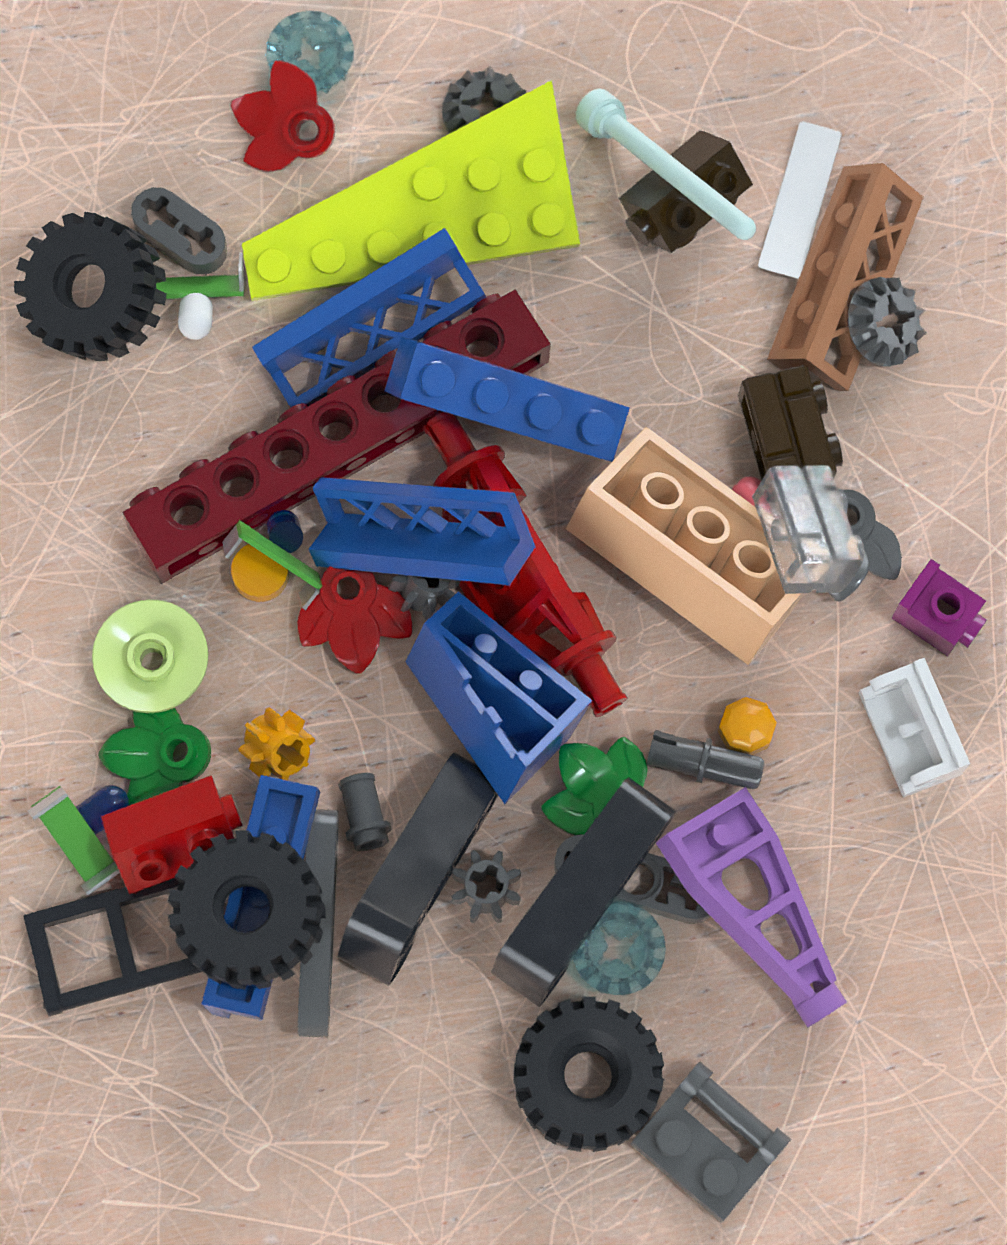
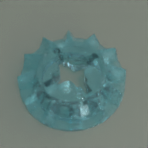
[266,11,354,94]
[572,901,666,996]

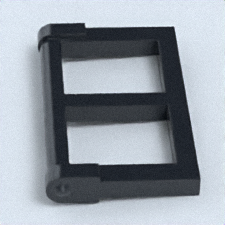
[23,878,203,1017]

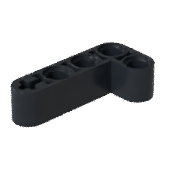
[337,752,498,986]
[491,777,676,1007]

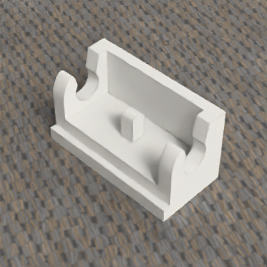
[859,658,970,798]

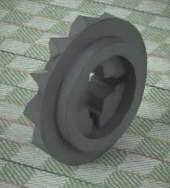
[442,66,526,134]
[848,277,927,366]

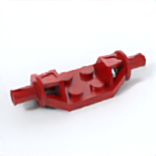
[423,412,628,717]

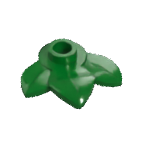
[98,708,211,807]
[541,736,648,836]

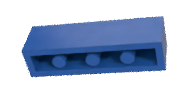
[384,336,630,462]

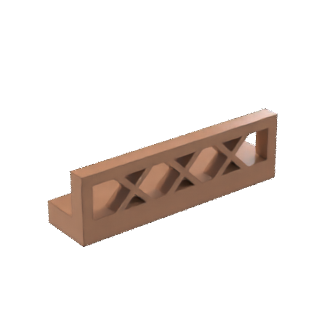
[767,163,924,391]

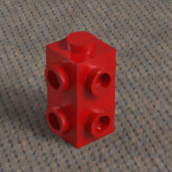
[101,775,243,894]

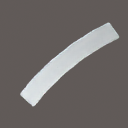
[758,121,841,278]

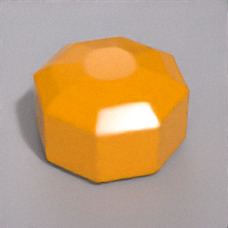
[718,697,777,755]

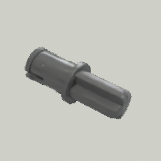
[647,730,765,789]

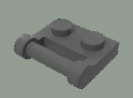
[631,1061,791,1223]

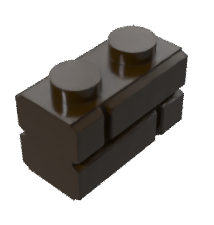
[738,365,843,500]

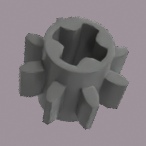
[388,575,461,620]
[452,850,521,923]

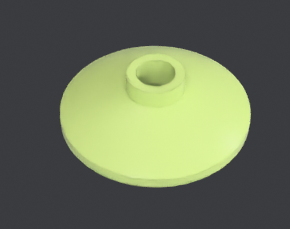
[92,599,208,713]

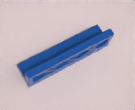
[252,228,486,408]
[308,477,536,585]
[201,775,320,1021]

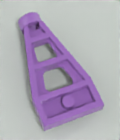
[655,787,847,1028]

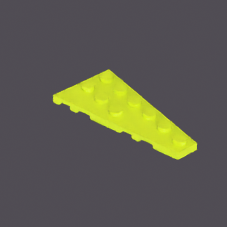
[242,80,580,301]

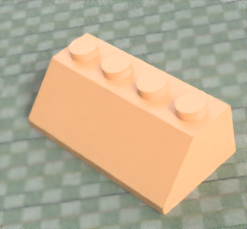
[566,427,828,665]

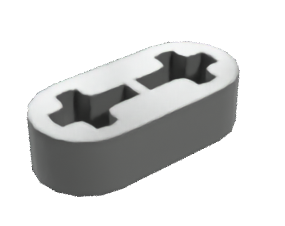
[131,187,227,275]

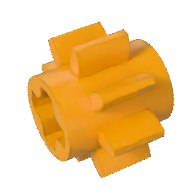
[238,707,315,781]

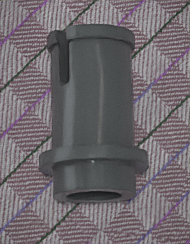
[338,773,392,851]

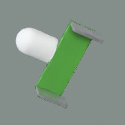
[156,252,244,340]

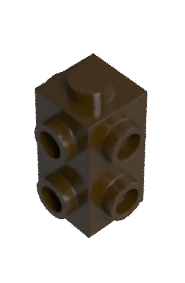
[619,130,753,253]

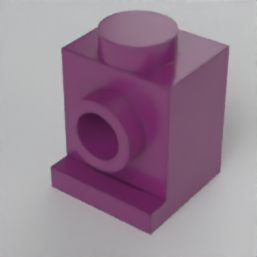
[892,559,987,657]

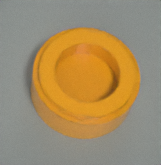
[231,544,289,602]

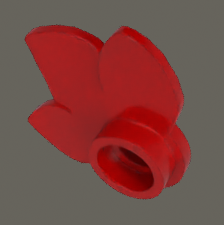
[230,60,335,172]
[297,566,413,674]

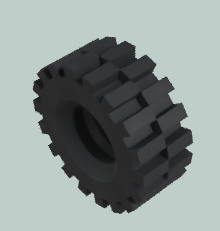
[14,212,167,361]
[168,830,326,990]
[513,996,664,1152]

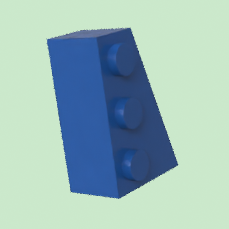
[405,592,592,804]

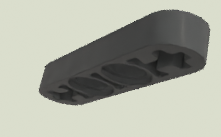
[298,809,339,1037]

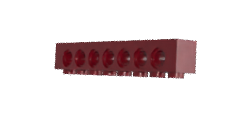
[122,289,551,584]

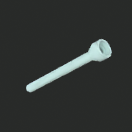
[576,89,756,240]

